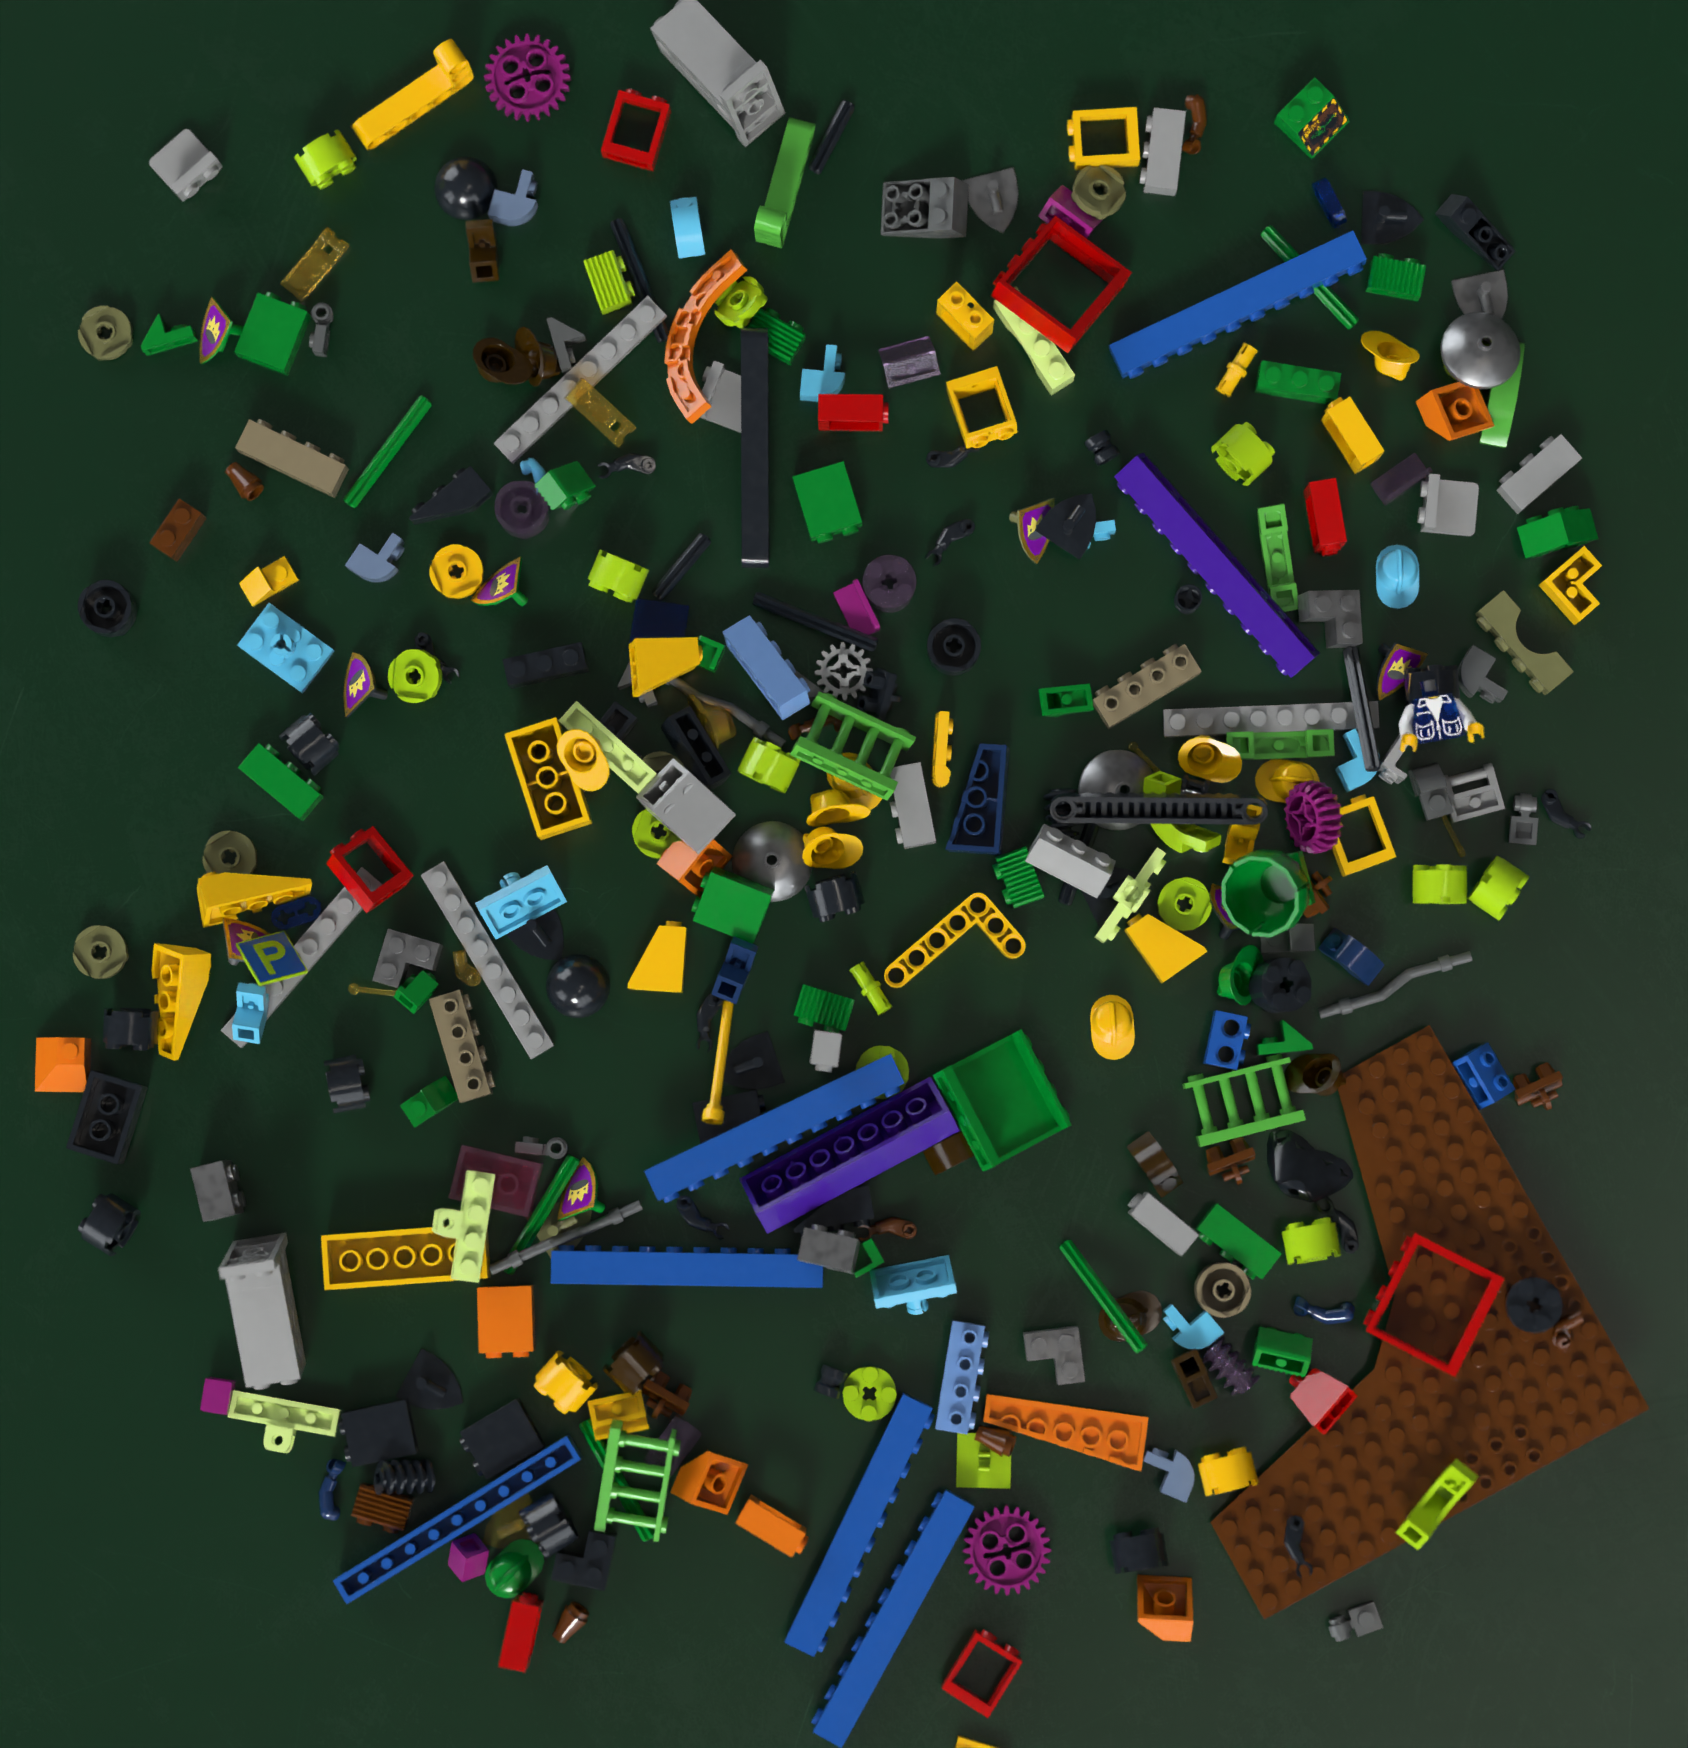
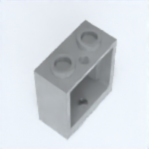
[1128,1192,1199,1256]

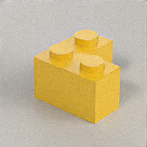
[1539,546,1602,625]

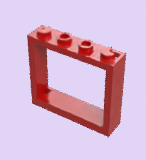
[991,215,1132,353]
[1363,1233,1505,1377]

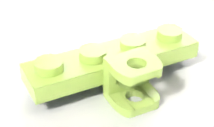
[558,701,657,794]
[1095,847,1166,943]
[432,1170,495,1283]
[228,1390,341,1453]

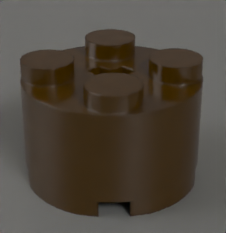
[602,1331,664,1395]

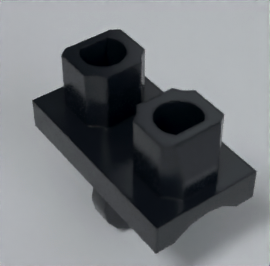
[857,667,903,721]

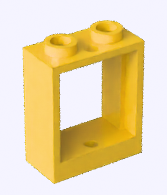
[1067,107,1140,170]
[936,282,994,351]
[946,366,1017,449]
[1321,397,1384,474]
[1332,794,1396,877]

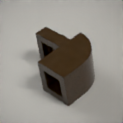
[466,219,499,282]
[923,1131,974,1175]
[1126,1131,1184,1198]
[1170,1348,1218,1409]

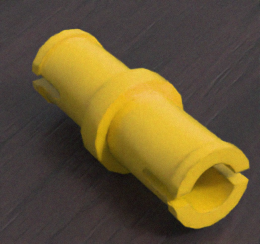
[1215,342,1258,397]

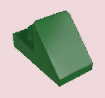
[141,313,198,356]
[1038,683,1094,717]
[1255,1020,1313,1056]
[400,1075,458,1128]

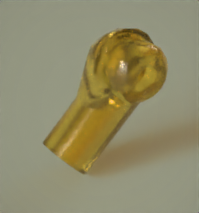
[453,950,481,986]

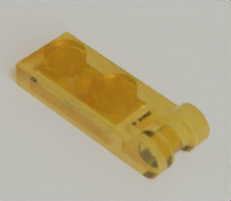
[280,228,349,302]
[564,378,636,448]

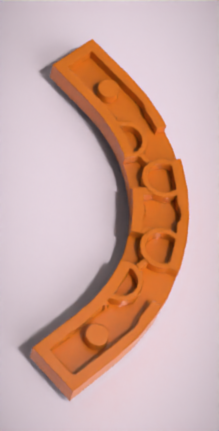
[665,249,747,424]

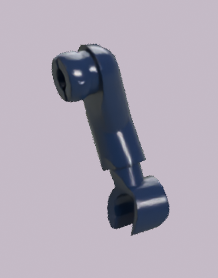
[1293,1296,1355,1325]
[319,1459,346,1521]

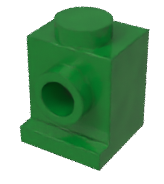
[394,970,439,1014]

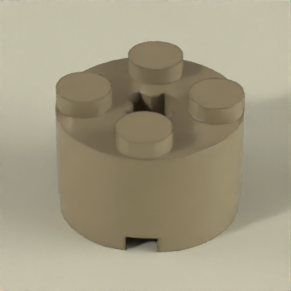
[1194,1262,1251,1318]

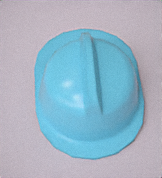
[1376,544,1419,609]

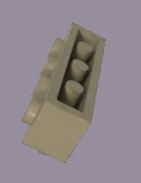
[235,419,349,498]
[1093,644,1202,729]
[429,990,496,1103]

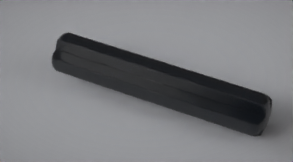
[808,100,855,174]
[652,533,711,601]

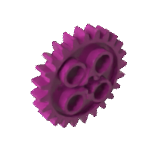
[484,34,571,122]
[963,1505,1051,1595]

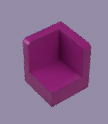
[200,1377,237,1415]
[448,1533,489,1582]

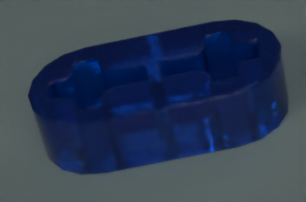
[1312,178,1347,228]
[271,896,323,930]

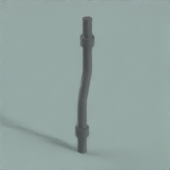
[665,677,786,749]
[1318,951,1473,1019]
[488,1200,643,1275]

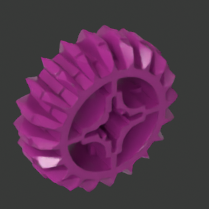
[1284,780,1343,854]

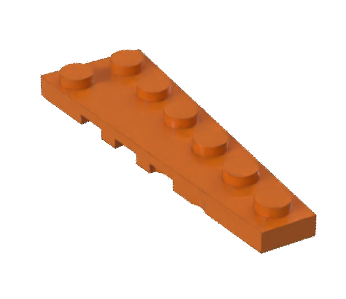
[983,1394,1149,1471]

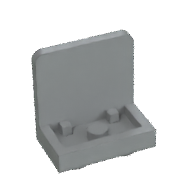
[149,129,222,202]
[700,361,741,433]
[1417,474,1479,536]

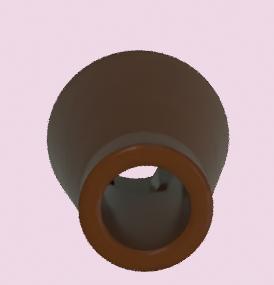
[225,462,264,501]
[974,1425,1017,1457]
[552,1601,589,1644]

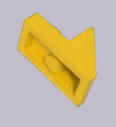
[239,556,299,607]

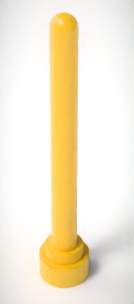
[702,1000,734,1125]

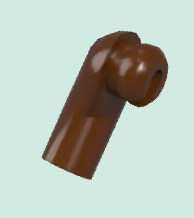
[1552,1310,1584,1349]

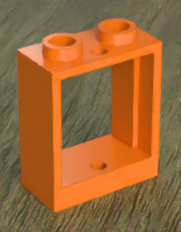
[735,1494,808,1557]

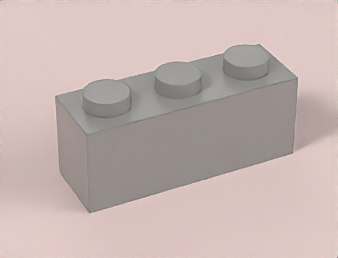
[1139,108,1186,196]
[1496,434,1582,514]
[890,762,936,849]
[1025,824,1116,898]
[810,1030,843,1073]

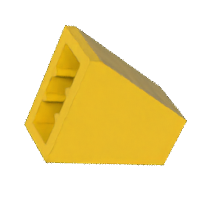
[629,637,703,697]
[1124,913,1208,983]
[628,921,687,993]

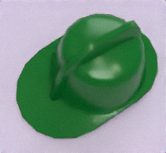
[1217,945,1263,1005]
[485,1539,544,1598]

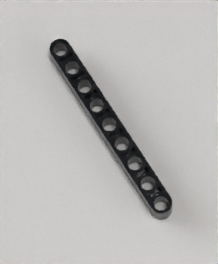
[741,328,769,568]

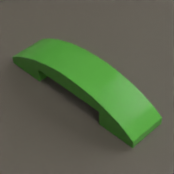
[1479,343,1525,448]
[1257,503,1298,612]
[1226,729,1335,760]

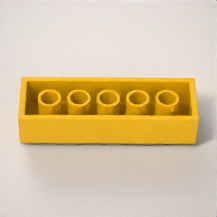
[321,1226,491,1290]

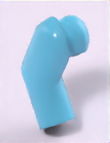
[520,458,546,494]

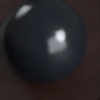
[434,156,498,220]
[546,954,610,1018]

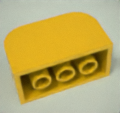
[504,717,593,840]

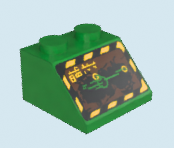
[1274,77,1349,159]

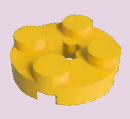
[429,544,484,599]

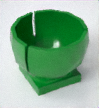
[1222,849,1316,937]

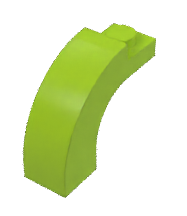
[1143,771,1221,853]
[1396,1459,1478,1550]

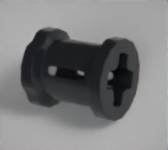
[1180,773,1211,794]

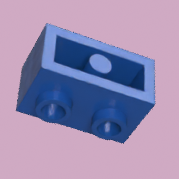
[1452,1042,1515,1110]

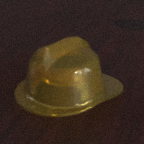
[687,694,736,750]

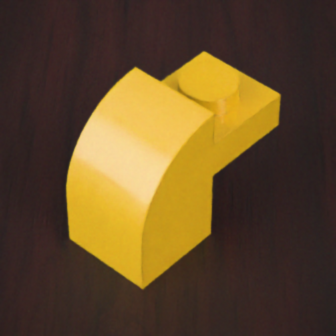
[1222,804,1262,865]

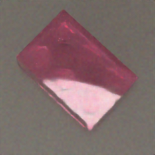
[449,1145,544,1217]

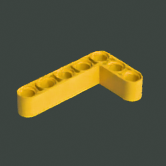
[352,39,474,150]
[884,893,1026,988]

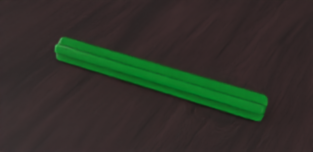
[1261,225,1359,329]
[344,396,432,508]
[503,1154,580,1275]
[1060,1239,1147,1353]
[579,1418,655,1542]

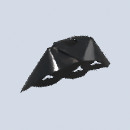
[1267,1130,1353,1203]

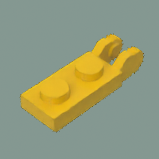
[931,711,953,788]

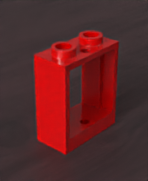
[601,89,671,171]
[818,394,888,431]
[1303,478,1347,557]
[326,826,414,913]
[498,1592,544,1672]
[941,1629,1023,1718]

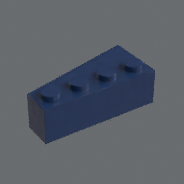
[945,743,1010,855]

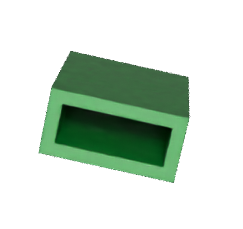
[234,292,311,376]
[792,461,862,544]
[691,866,775,944]

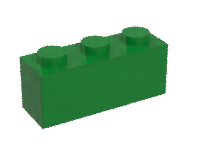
[1255,360,1341,404]
[238,743,324,821]
[1195,1203,1282,1280]

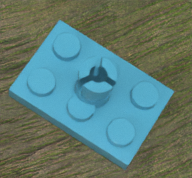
[237,603,334,694]
[475,865,567,939]
[869,1255,957,1315]

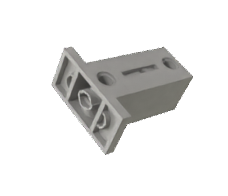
[650,0,785,147]
[219,1233,306,1389]

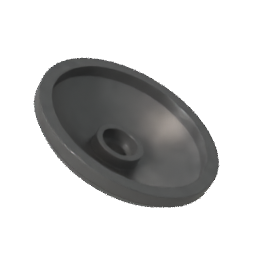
[1441,312,1520,389]
[1078,750,1153,830]
[732,821,812,902]

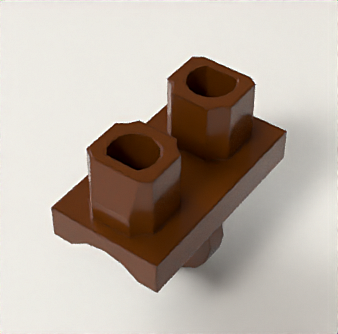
[1304,871,1333,918]
[1512,1062,1563,1111]
[1206,1136,1256,1185]
[641,1371,692,1420]

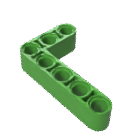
[754,117,816,248]

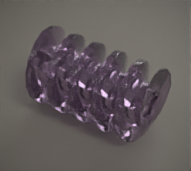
[1202,1336,1261,1396]

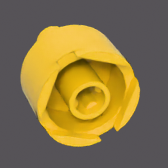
[534,1351,598,1414]
[1198,1447,1259,1496]

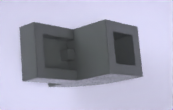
[1458,645,1508,704]
[1408,762,1454,821]

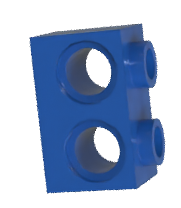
[1203,1010,1251,1070]

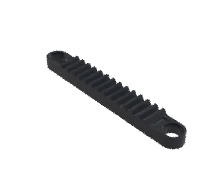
[1050,792,1268,825]

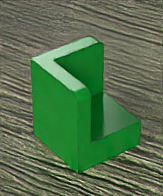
[698,635,726,673]
[854,1238,885,1278]

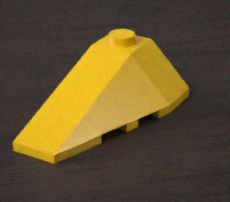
[197,872,312,928]
[152,943,211,1061]

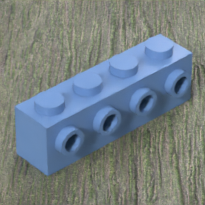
[723,615,810,720]
[935,1320,989,1435]

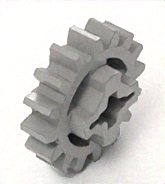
[815,642,873,702]

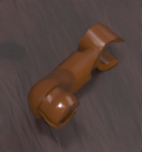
[1182,95,1207,154]
[788,715,843,741]
[857,1217,917,1241]

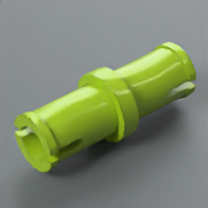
[849,961,893,1016]

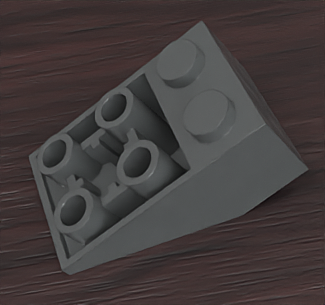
[881,177,969,239]

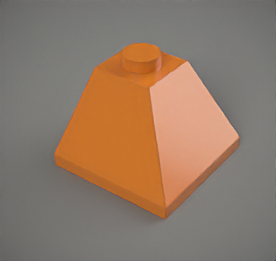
[1416,382,1494,441]
[656,839,732,897]
[35,1037,91,1092]
[670,1451,749,1515]
[1137,1575,1193,1642]

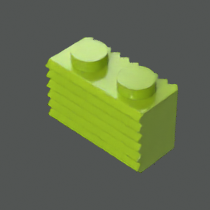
[584,250,635,315]

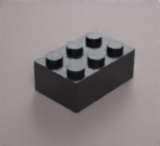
[66,1070,148,1164]

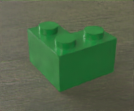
[1517,506,1599,558]

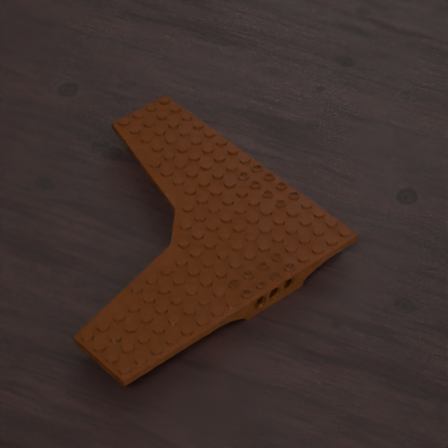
[1211,1025,1650,1620]

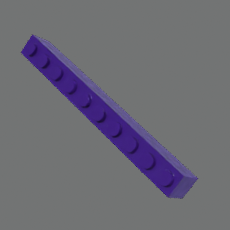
[1114,452,1320,678]

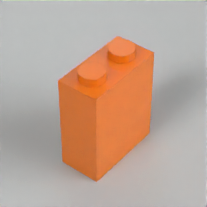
[477,1285,536,1358]

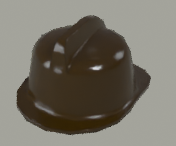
[515,327,561,386]
[473,338,533,385]
[1284,1053,1346,1096]
[1098,1291,1162,1342]

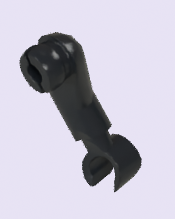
[926,445,982,468]
[596,453,656,479]
[925,519,975,567]
[415,632,460,684]
[1541,789,1592,839]
[696,993,723,1052]
[676,1195,730,1240]
[1317,1198,1359,1254]
[1284,1515,1313,1577]

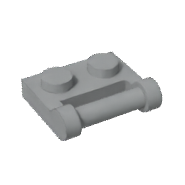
[1444,763,1505,823]

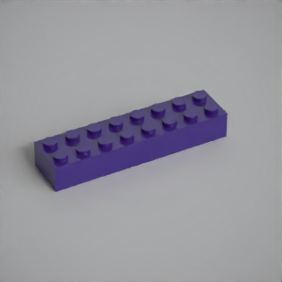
[739,1077,960,1234]

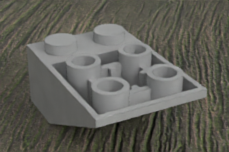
[636,758,736,854]

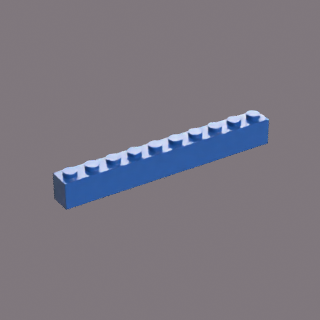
[1109,231,1367,379]
[644,1054,904,1203]
[551,1245,823,1288]
[784,1393,935,1657]
[333,1434,583,1604]
[811,1488,975,1748]

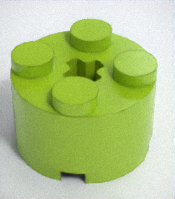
[294,130,357,190]
[1211,422,1275,486]
[588,549,649,603]
[737,737,801,793]
[1467,856,1530,921]
[1412,865,1467,904]
[1282,1217,1341,1265]

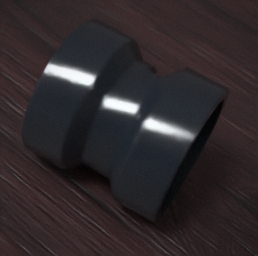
[1084,430,1120,466]
[1174,584,1202,614]
[813,1364,848,1399]

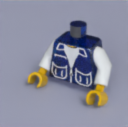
[1399,680,1484,752]

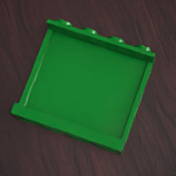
[933,1029,1071,1172]

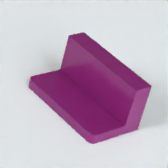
[1038,185,1103,239]
[833,579,880,635]

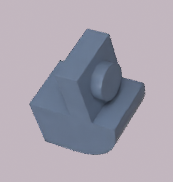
[488,169,538,226]
[345,533,405,582]
[1143,1447,1194,1502]

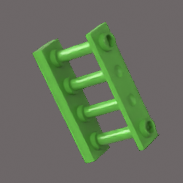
[790,691,916,800]
[1182,1053,1306,1147]
[594,1419,681,1542]

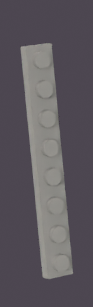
[494,296,667,464]
[1163,701,1379,737]
[421,861,555,1059]
[221,867,383,1048]

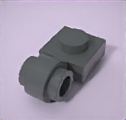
[309,303,334,357]
[1508,793,1539,845]
[515,1137,568,1159]
[1328,1601,1383,1642]

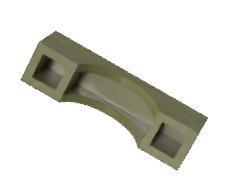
[1475,590,1574,695]

